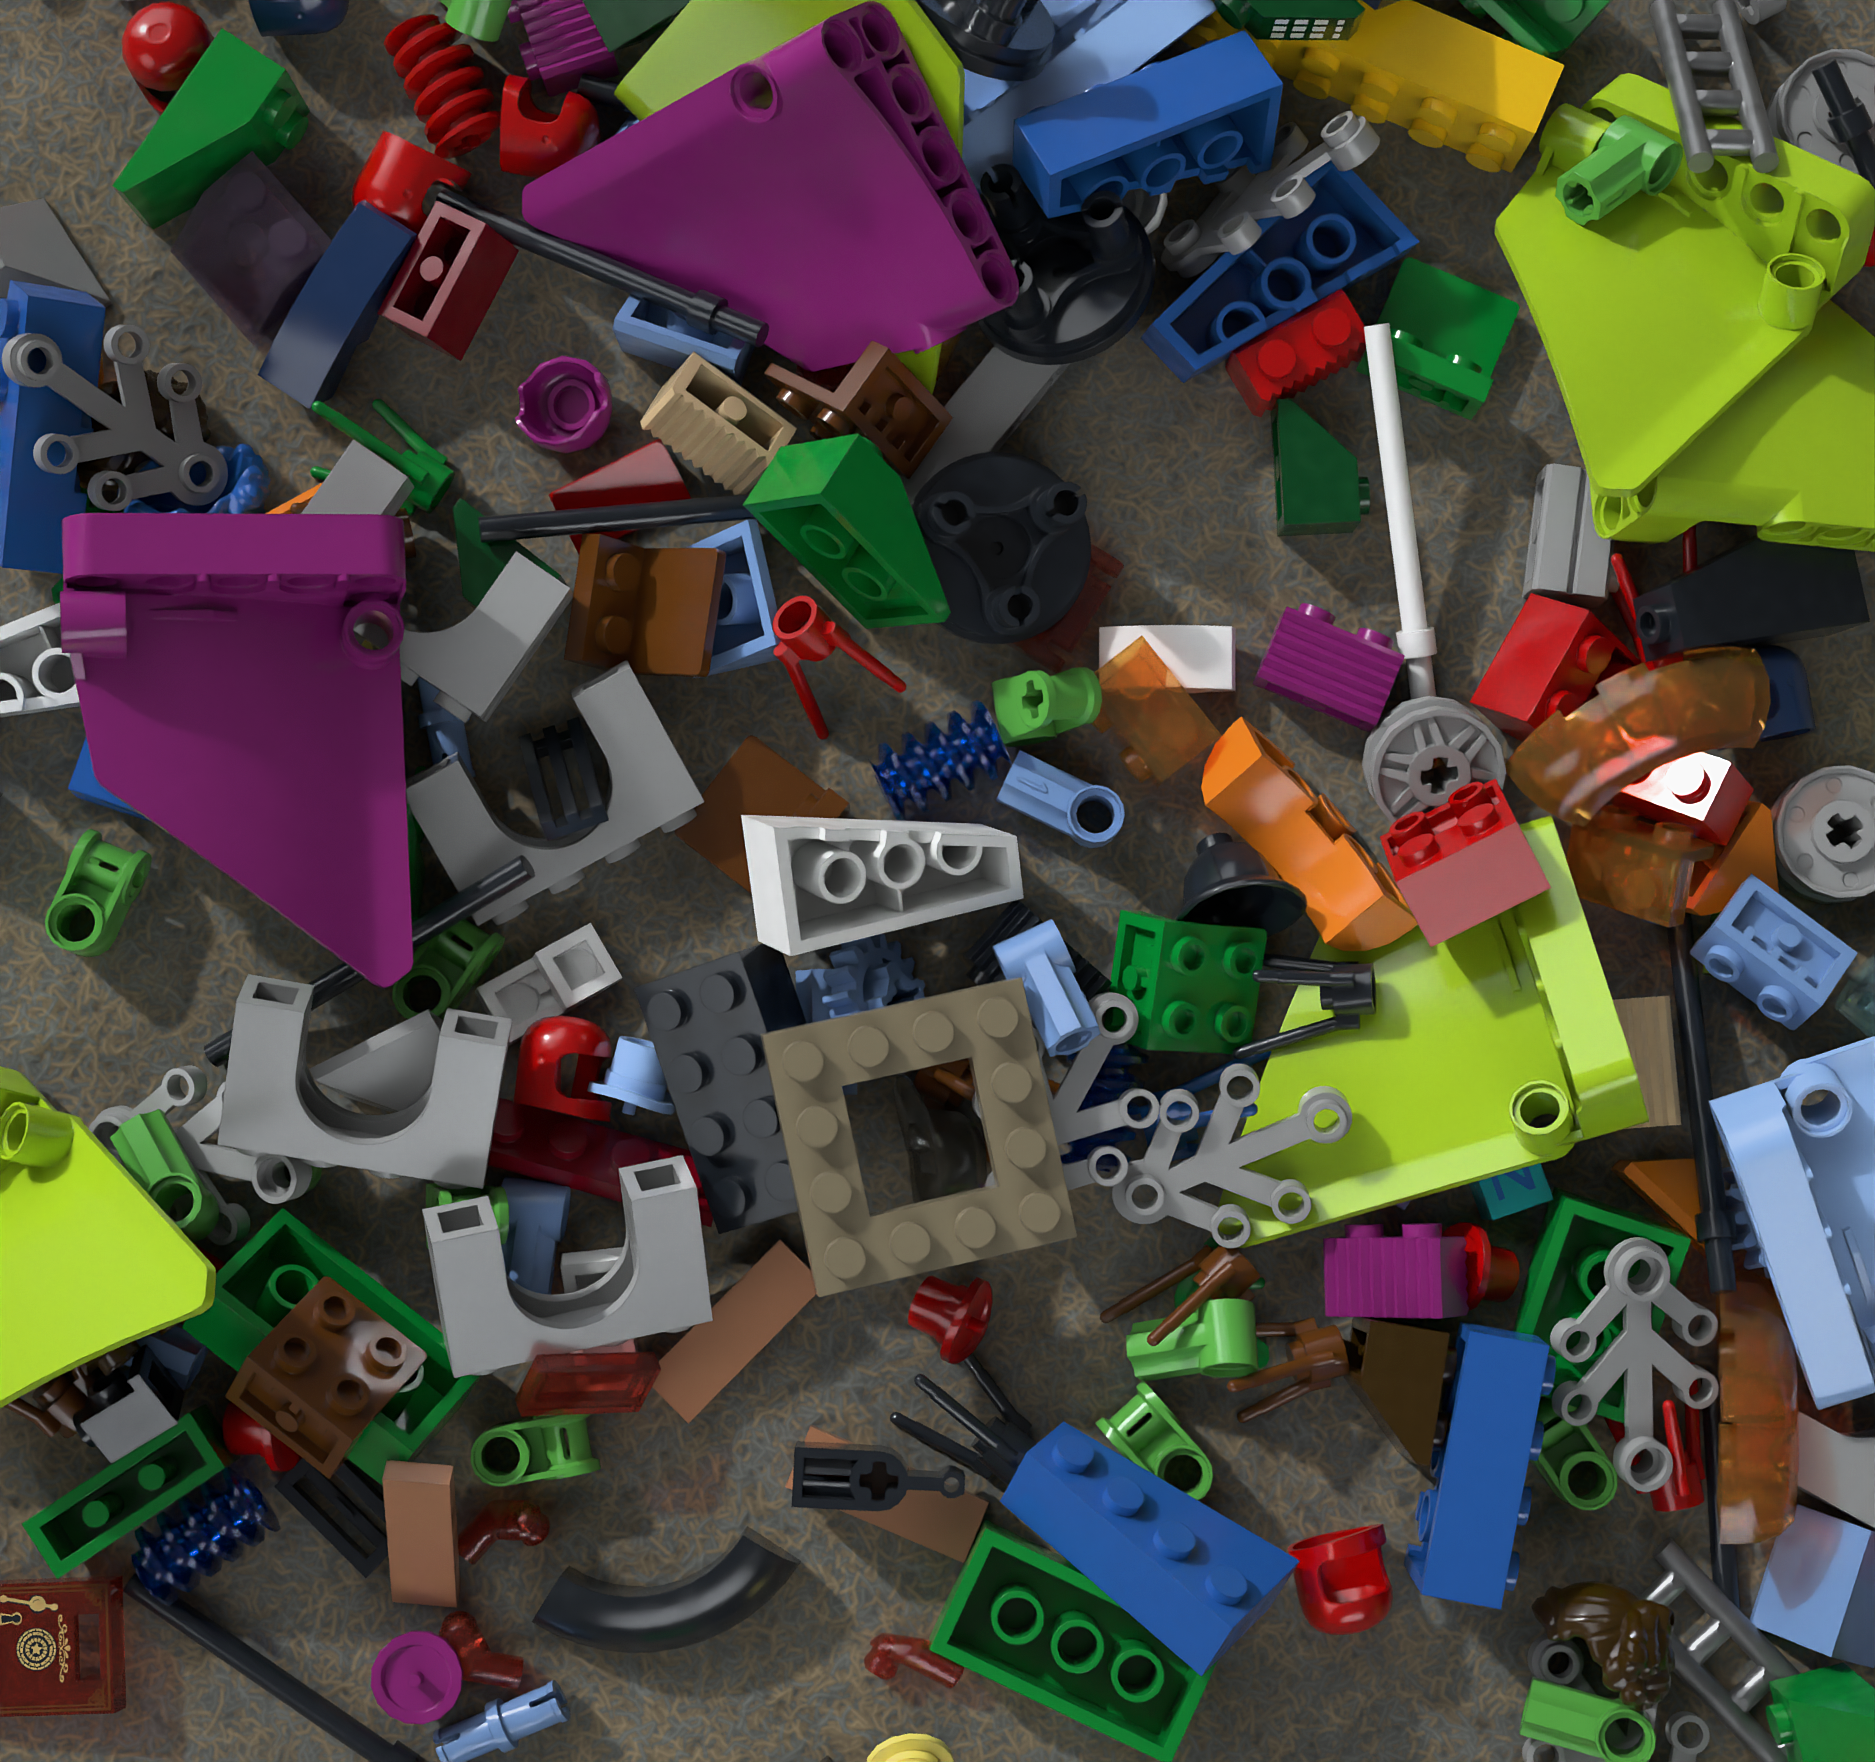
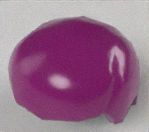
[515,356,613,453]

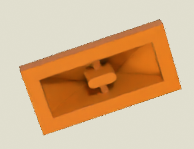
[1667,801,1779,916]
[1611,1158,1706,1258]

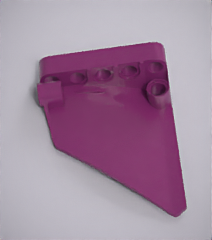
[522,1,1019,372]
[60,513,413,989]

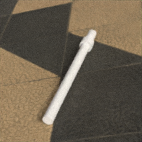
[1364,323,1437,700]

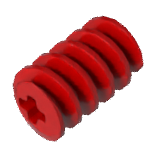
[383,14,501,159]

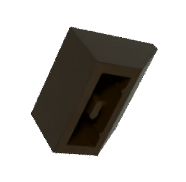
[1344,1317,1457,1467]

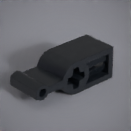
[791,1441,965,1512]

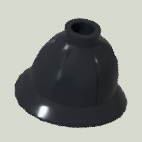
[1176,833,1307,937]

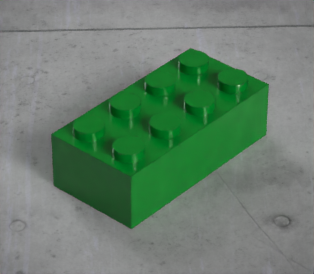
[182,1208,482,1486]
[929,1519,1218,1762]

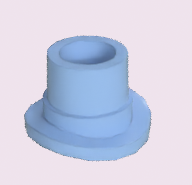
[587,1036,676,1115]

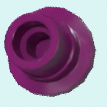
[371,1630,463,1725]

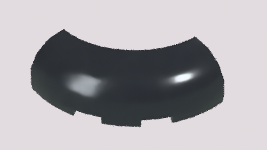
[532,1526,801,1653]

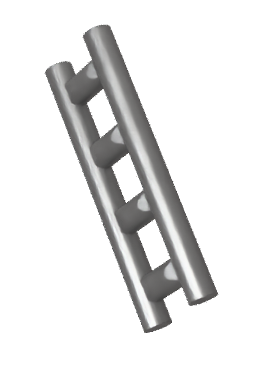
[1650,0,1779,173]
[1618,1538,1800,1762]

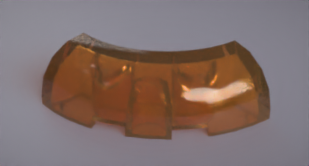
[1505,647,1771,827]
[1715,1269,1799,1545]

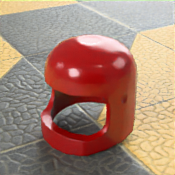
[121,1,214,116]
[499,74,601,179]
[352,131,472,244]
[513,1016,612,1122]
[1287,1524,1393,1635]

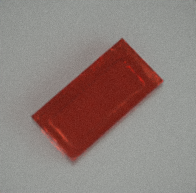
[515,1352,661,1416]

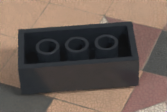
[634,943,807,1234]

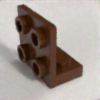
[764,340,953,479]
[564,534,726,677]
[675,735,851,895]
[225,1276,427,1479]

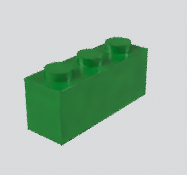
[22,1404,241,1579]

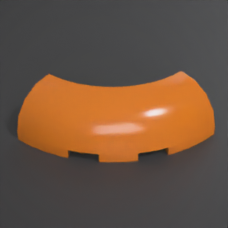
[1201,716,1418,951]

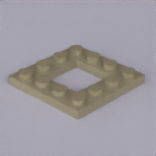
[760,977,1077,1297]

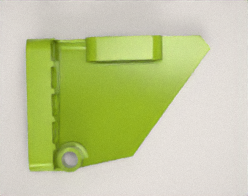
[1589,300,1875,552]

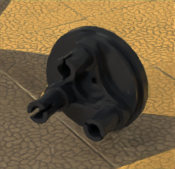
[915,0,1055,81]
[976,163,1155,365]
[911,452,1091,645]

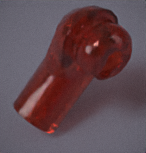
[458,1499,551,1565]
[439,1611,524,1689]
[864,1632,964,1689]

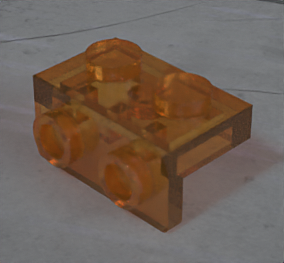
[1091,636,1222,788]
[1566,805,1715,928]

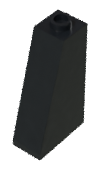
[1633,534,1870,662]

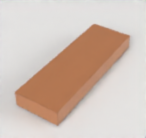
[643,1239,816,1424]
[785,1425,989,1563]
[382,1460,460,1608]

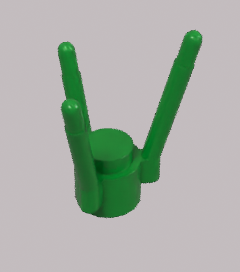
[310,399,455,516]

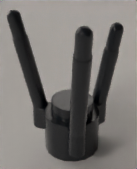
[1232,953,1376,1059]
[890,1353,1037,1485]

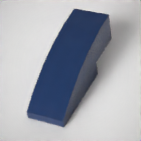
[258,200,417,409]

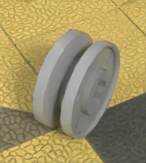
[1766,49,1875,175]
[1362,696,1506,824]
[1769,765,1875,904]

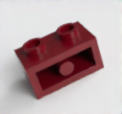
[377,200,519,361]

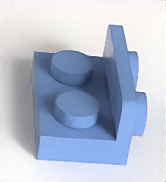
[1690,873,1857,1030]

